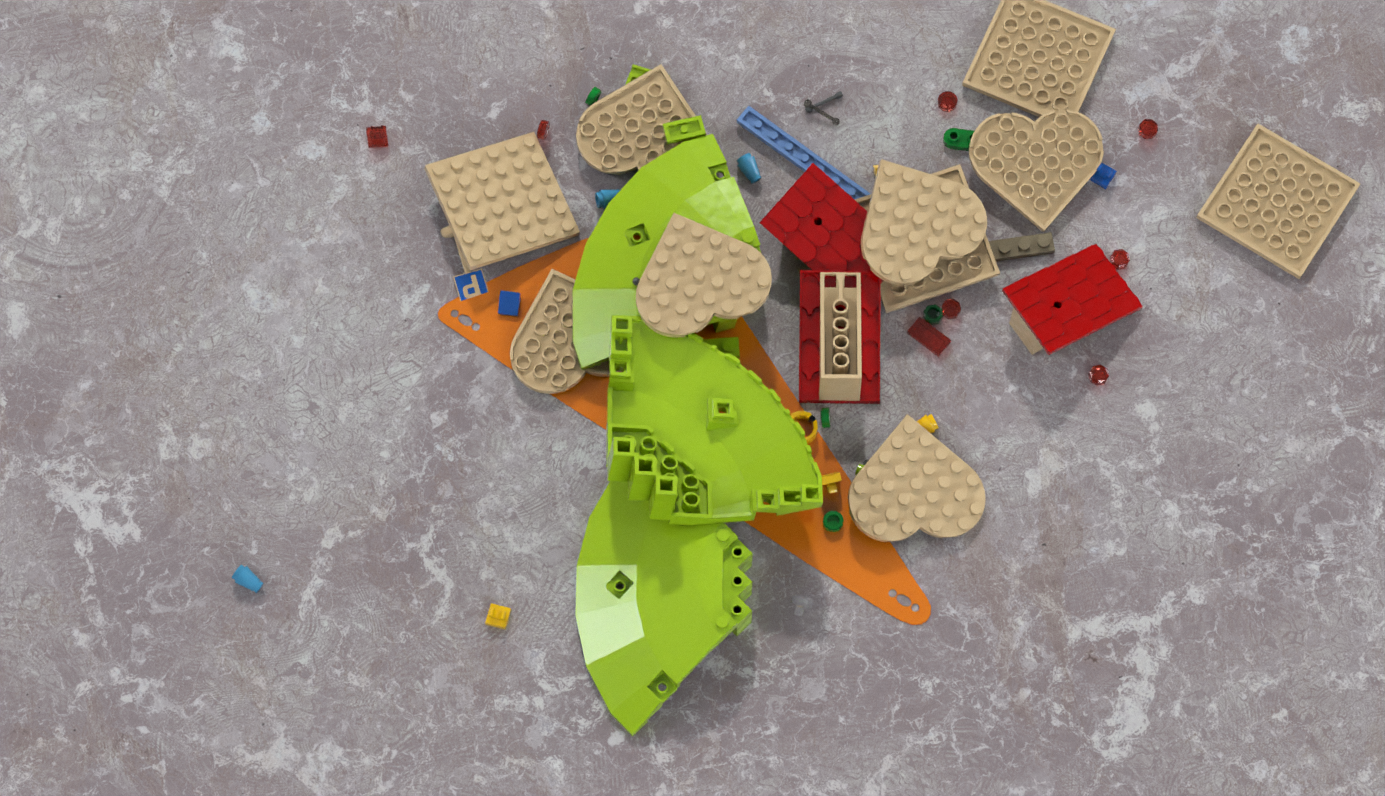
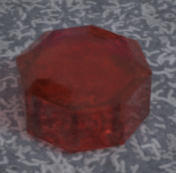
[1138,119,1158,139]
[1110,249,1130,270]
[941,299,961,320]
[1088,365,1109,386]

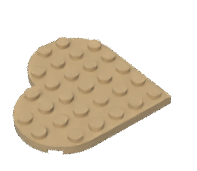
[576,64,707,175]
[969,109,1104,232]
[861,159,987,285]
[636,213,772,338]
[510,269,622,394]
[847,414,986,542]

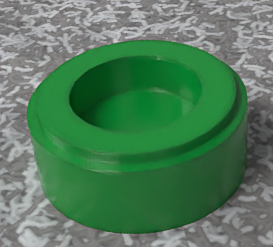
[585,87,602,106]
[821,407,831,428]
[823,511,844,532]

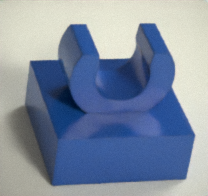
[1089,162,1117,189]

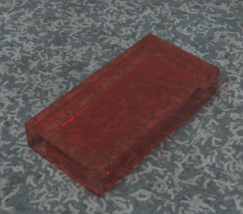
[907,316,951,357]

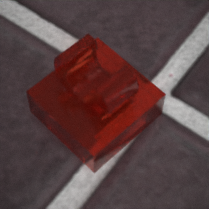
[366,125,388,148]

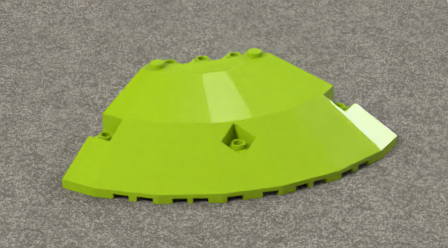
[572,133,762,370]
[606,315,823,525]
[575,481,752,737]

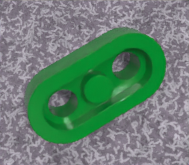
[943,128,974,151]

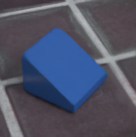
[498,291,521,316]

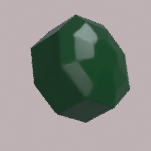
[923,304,943,325]

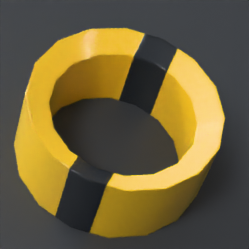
[790,411,818,444]

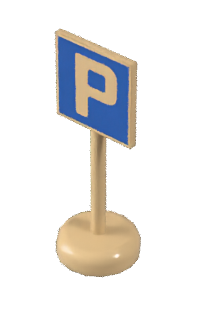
[441,225,489,301]

